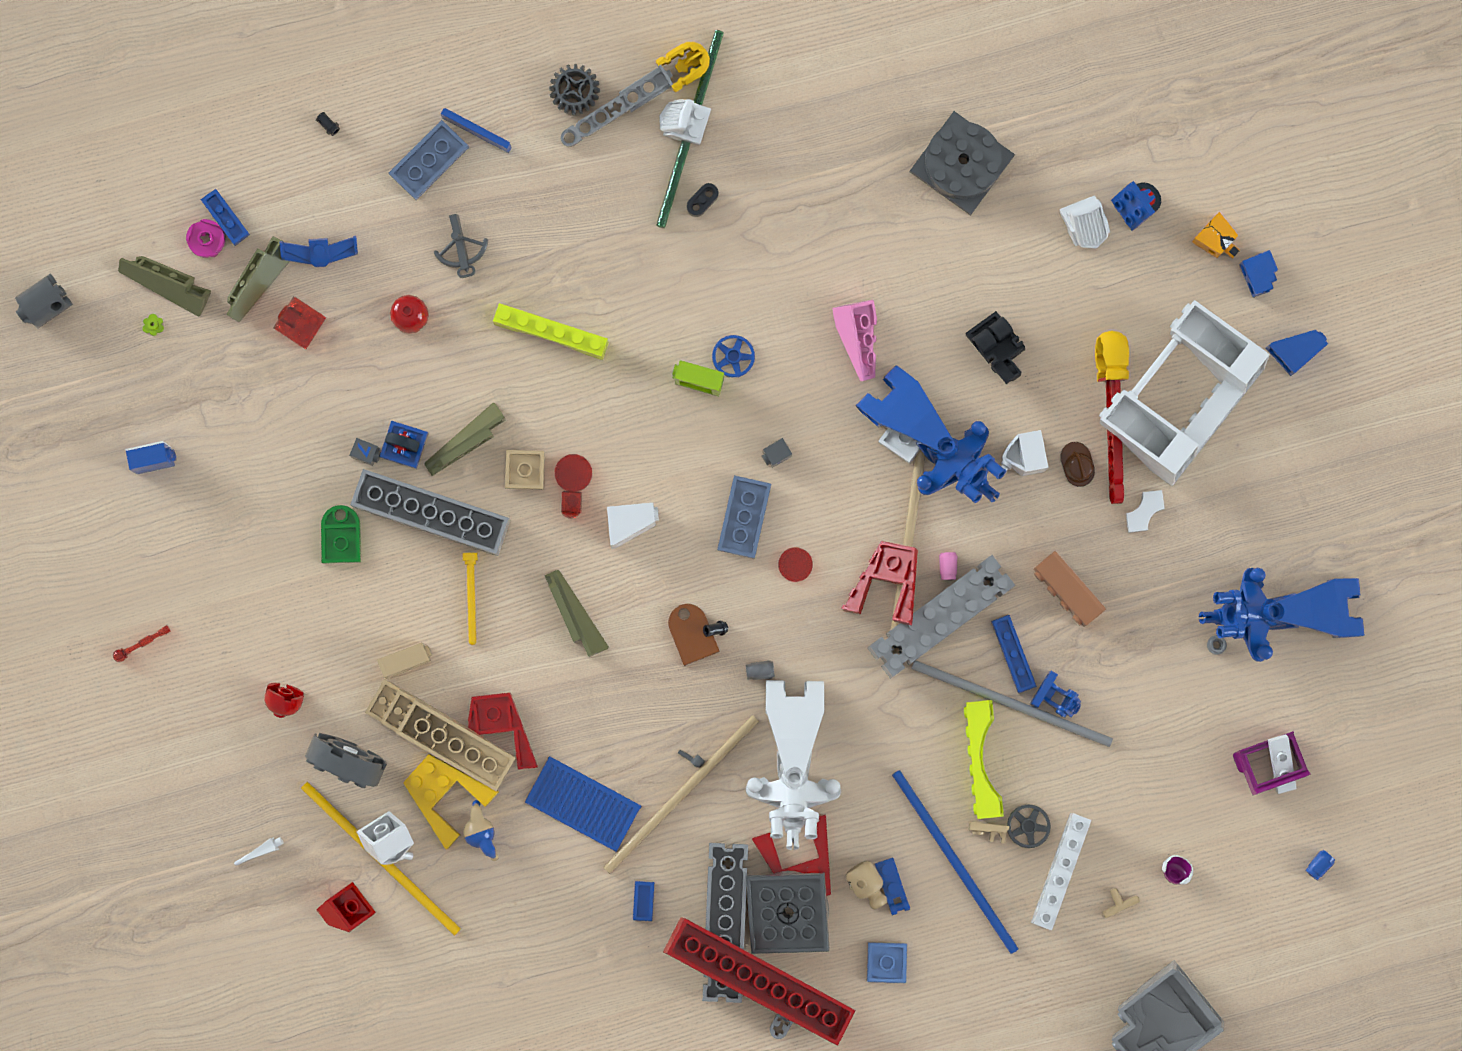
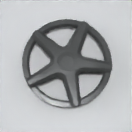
[1007,804,1051,848]

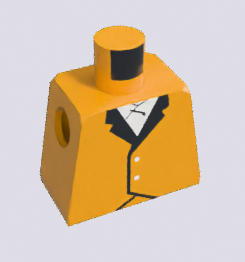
[1192,212,1240,259]

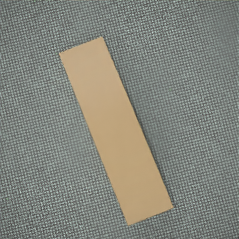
[365,679,516,791]

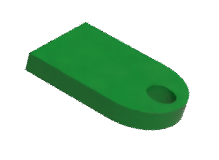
[321,505,361,564]

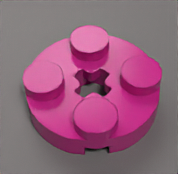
[186,219,225,258]

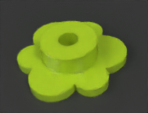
[143,314,164,336]

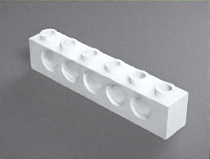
[1031,813,1091,931]

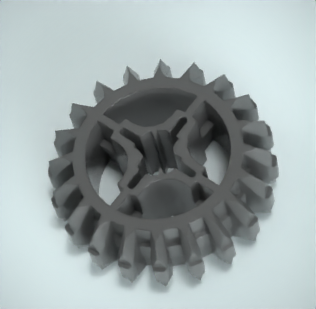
[549,64,600,115]

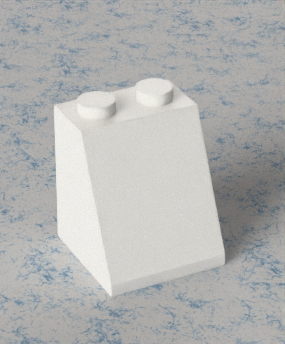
[607,503,659,549]

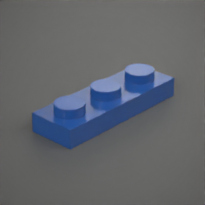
[200,189,250,246]

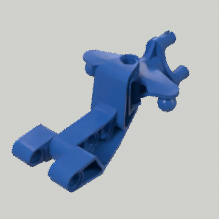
[856,365,1006,503]
[1198,567,1365,662]

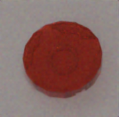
[554,454,592,492]

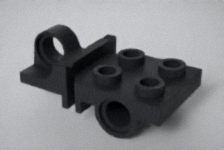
[966,311,1025,384]

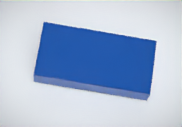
[633,881,655,921]

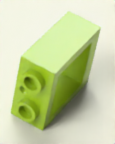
[672,360,724,397]

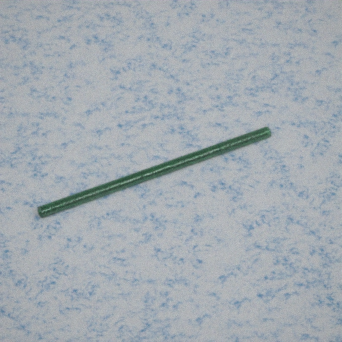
[656,30,724,228]

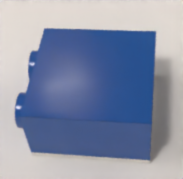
[125,441,177,474]

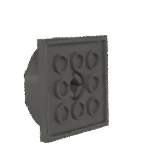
[910,111,1015,216]
[746,871,830,954]

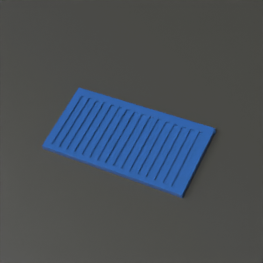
[525,756,642,852]

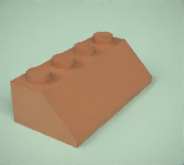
[1033,551,1106,627]

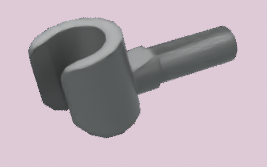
[678,750,705,768]

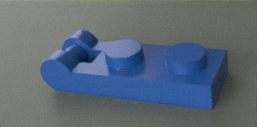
[874,857,910,916]

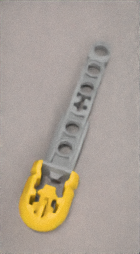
[561,42,710,147]

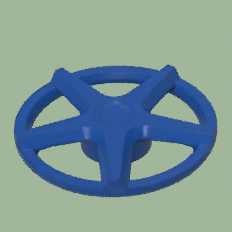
[712,335,755,377]

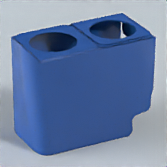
[1239,250,1278,297]

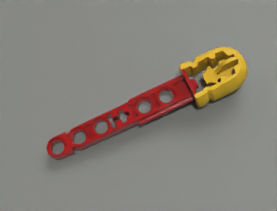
[1095,331,1129,504]

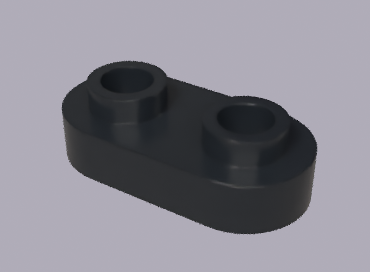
[687,183,719,217]

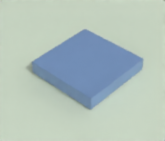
[867,942,907,983]

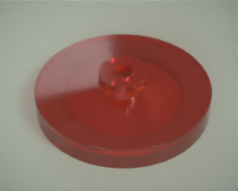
[778,547,813,582]

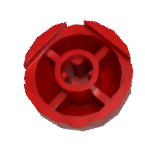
[390,295,429,334]
[264,683,304,718]

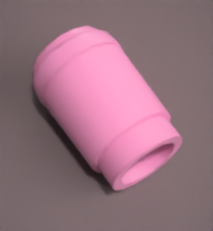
[939,552,958,580]

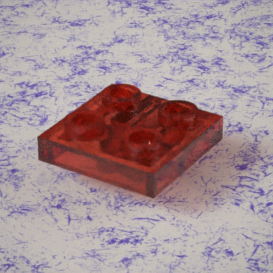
[273,296,327,349]

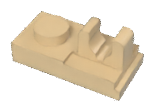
[968,822,1009,843]

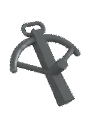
[434,214,488,278]

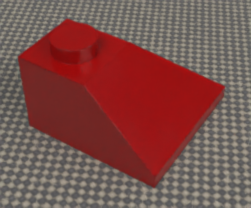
[316,882,376,932]

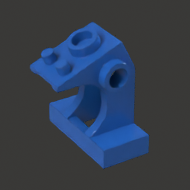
[1030,670,1081,718]

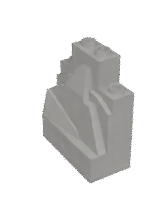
[1112,960,1224,1051]

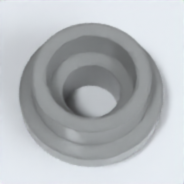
[1207,635,1227,655]

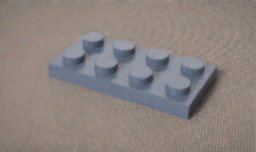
[389,120,469,200]
[717,475,771,559]

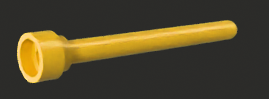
[462,553,478,645]

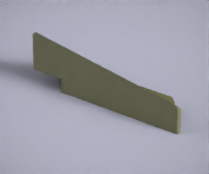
[227,236,290,322]
[118,256,211,317]
[424,403,506,476]
[545,570,609,657]

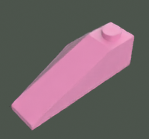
[832,300,877,381]

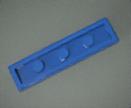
[441,108,512,153]
[991,615,1037,693]

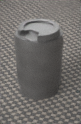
[746,660,775,680]

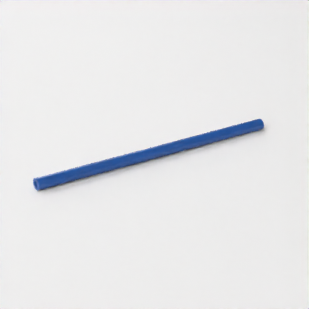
[892,770,1019,954]

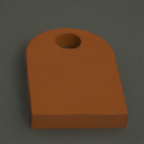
[668,604,720,666]

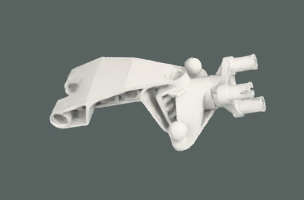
[746,680,841,850]

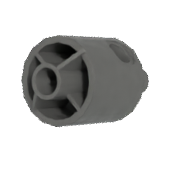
[15,273,73,328]

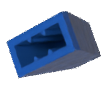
[1266,330,1328,376]

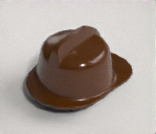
[1060,442,1095,487]

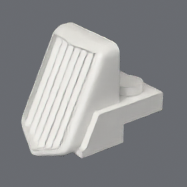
[659,99,711,146]
[1060,195,1110,249]

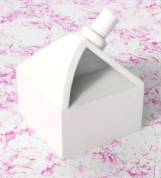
[1001,430,1048,476]
[356,811,414,865]

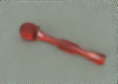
[113,625,171,662]

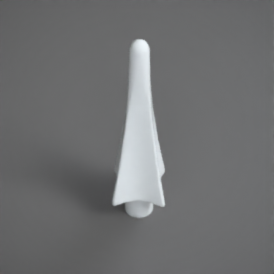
[234,837,284,865]

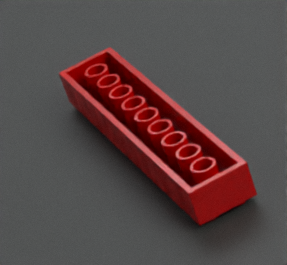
[663,917,856,1046]

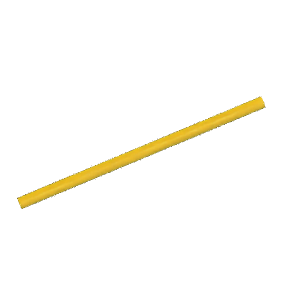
[301,782,461,936]

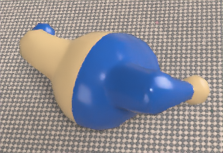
[463,800,499,861]

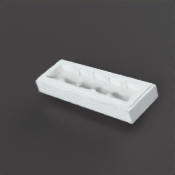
[1268,734,1297,794]

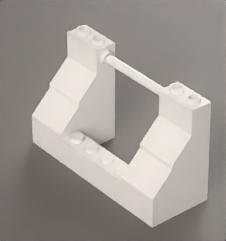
[1099,300,1270,486]

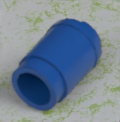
[1305,850,1335,880]

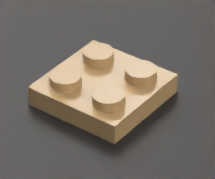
[505,450,545,490]

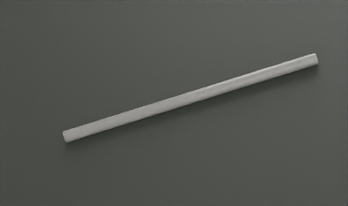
[912,660,1113,747]

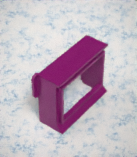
[1233,731,1311,796]

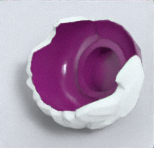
[1162,855,1193,885]

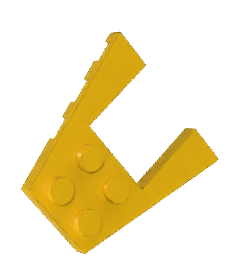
[403,754,499,850]

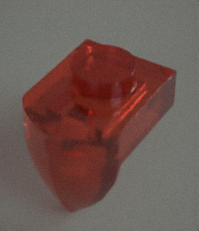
[561,491,582,519]

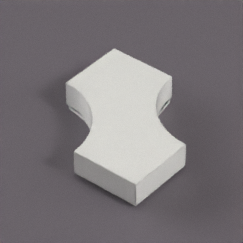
[1126,490,1165,533]

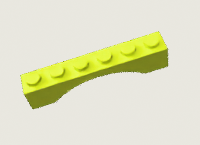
[493,303,609,360]
[964,700,1004,819]

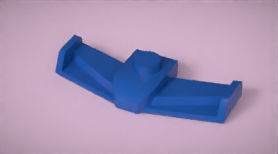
[280,236,358,267]

